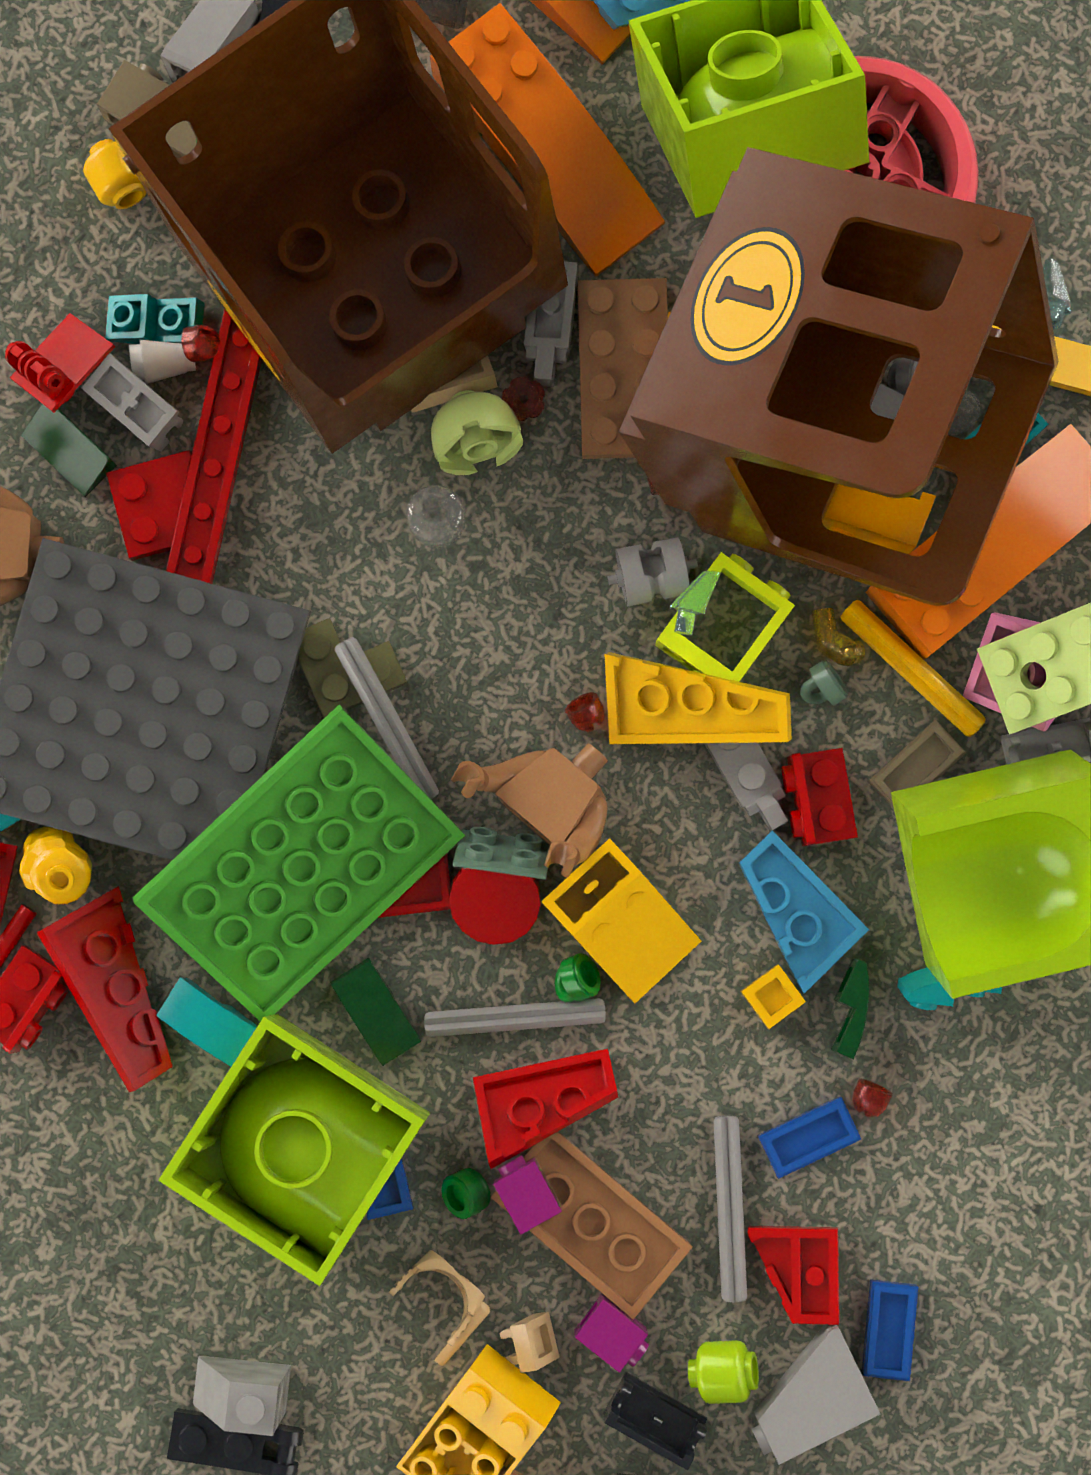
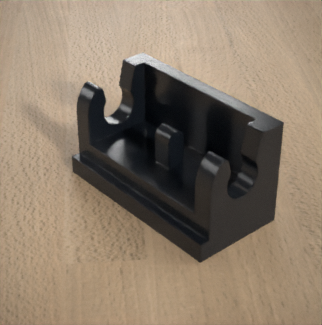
[603,1372,707,1470]

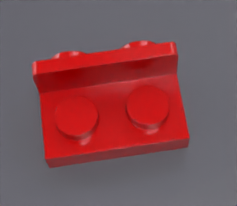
[781,748,858,847]
[0,945,69,1054]

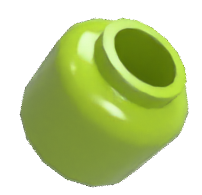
[688,1340,759,1404]

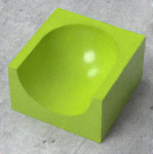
[628,0,869,218]
[891,749,1091,999]
[158,1013,430,1286]

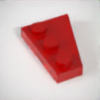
[473,1048,618,1170]

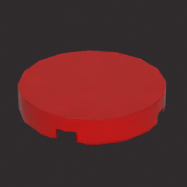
[449,867,541,945]

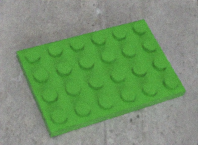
[133,705,465,1022]

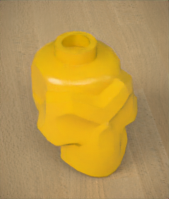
[19,827,92,904]

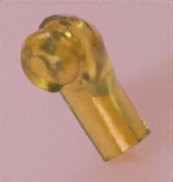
[811,608,865,666]

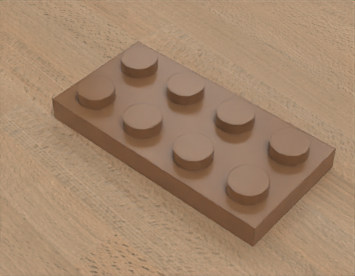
[577,278,668,459]
[490,1131,693,1319]

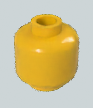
[83,139,147,210]

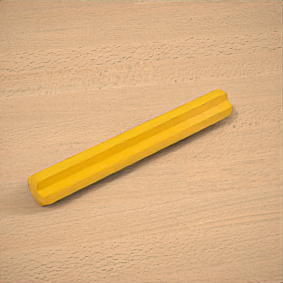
[841,600,986,737]

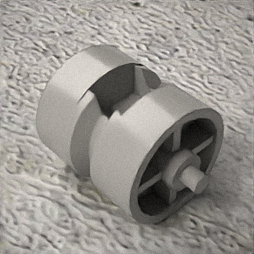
[607,537,698,607]

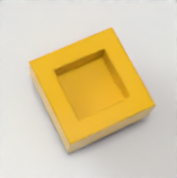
[740,964,806,1029]

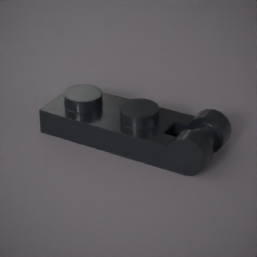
[167,1408,304,1475]

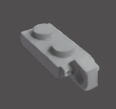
[524,262,579,387]
[704,743,788,832]

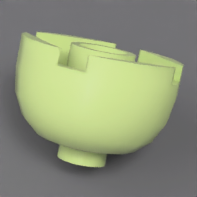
[431,390,523,475]

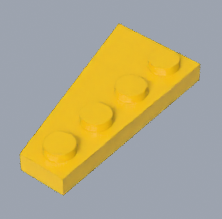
[604,652,792,744]

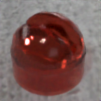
[181,325,220,363]
[565,692,605,732]
[852,1078,893,1118]

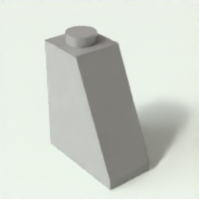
[160,0,260,83]
[752,1324,881,1465]
[193,1355,291,1436]

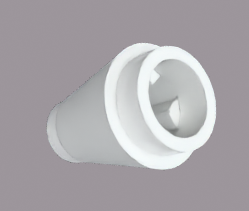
[129,340,196,384]

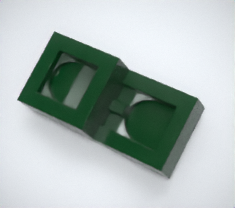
[330,958,421,1066]
[831,959,869,1060]

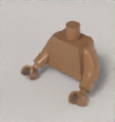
[0,486,64,606]
[451,743,608,878]

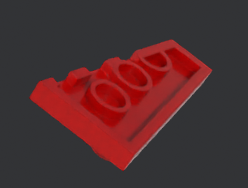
[37,886,173,1092]

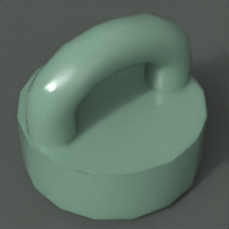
[800,660,849,706]

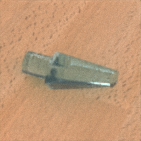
[1044,257,1073,329]
[670,571,721,635]

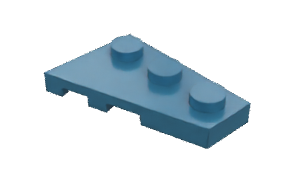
[739,830,869,994]

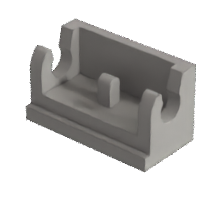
[81,353,183,452]
[1000,718,1091,764]

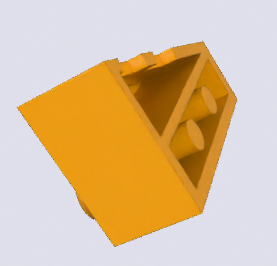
[823,484,936,554]

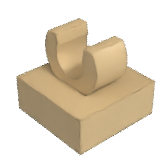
[500,1311,560,1373]

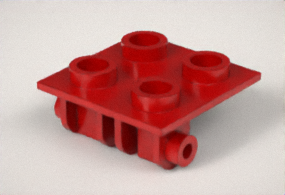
[5,313,115,413]

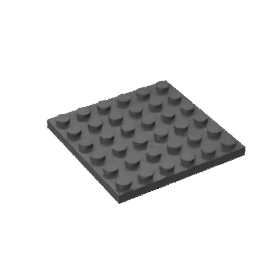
[0,538,311,860]

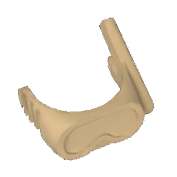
[389,1250,490,1366]

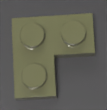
[298,618,408,718]

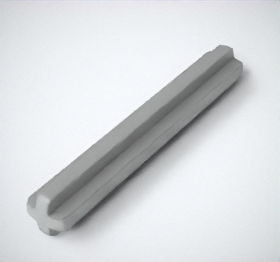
[335,637,439,799]
[424,998,606,1037]
[714,1115,747,1303]

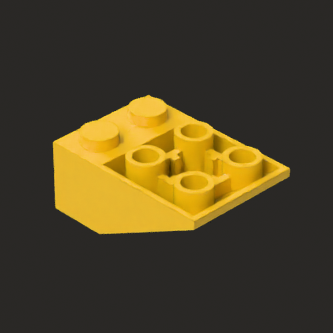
[541,838,702,1004]
[396,1344,561,1475]

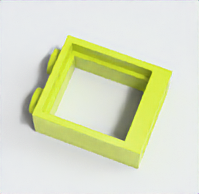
[655,552,795,682]

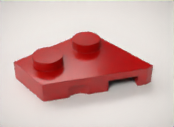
[106,450,192,561]
[748,1226,840,1325]

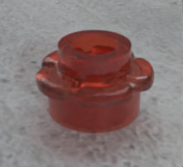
[502,376,545,421]

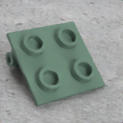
[453,827,550,880]

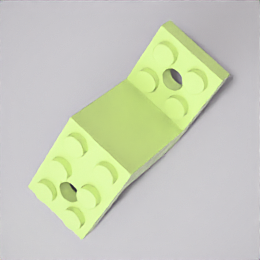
[977,603,1091,735]

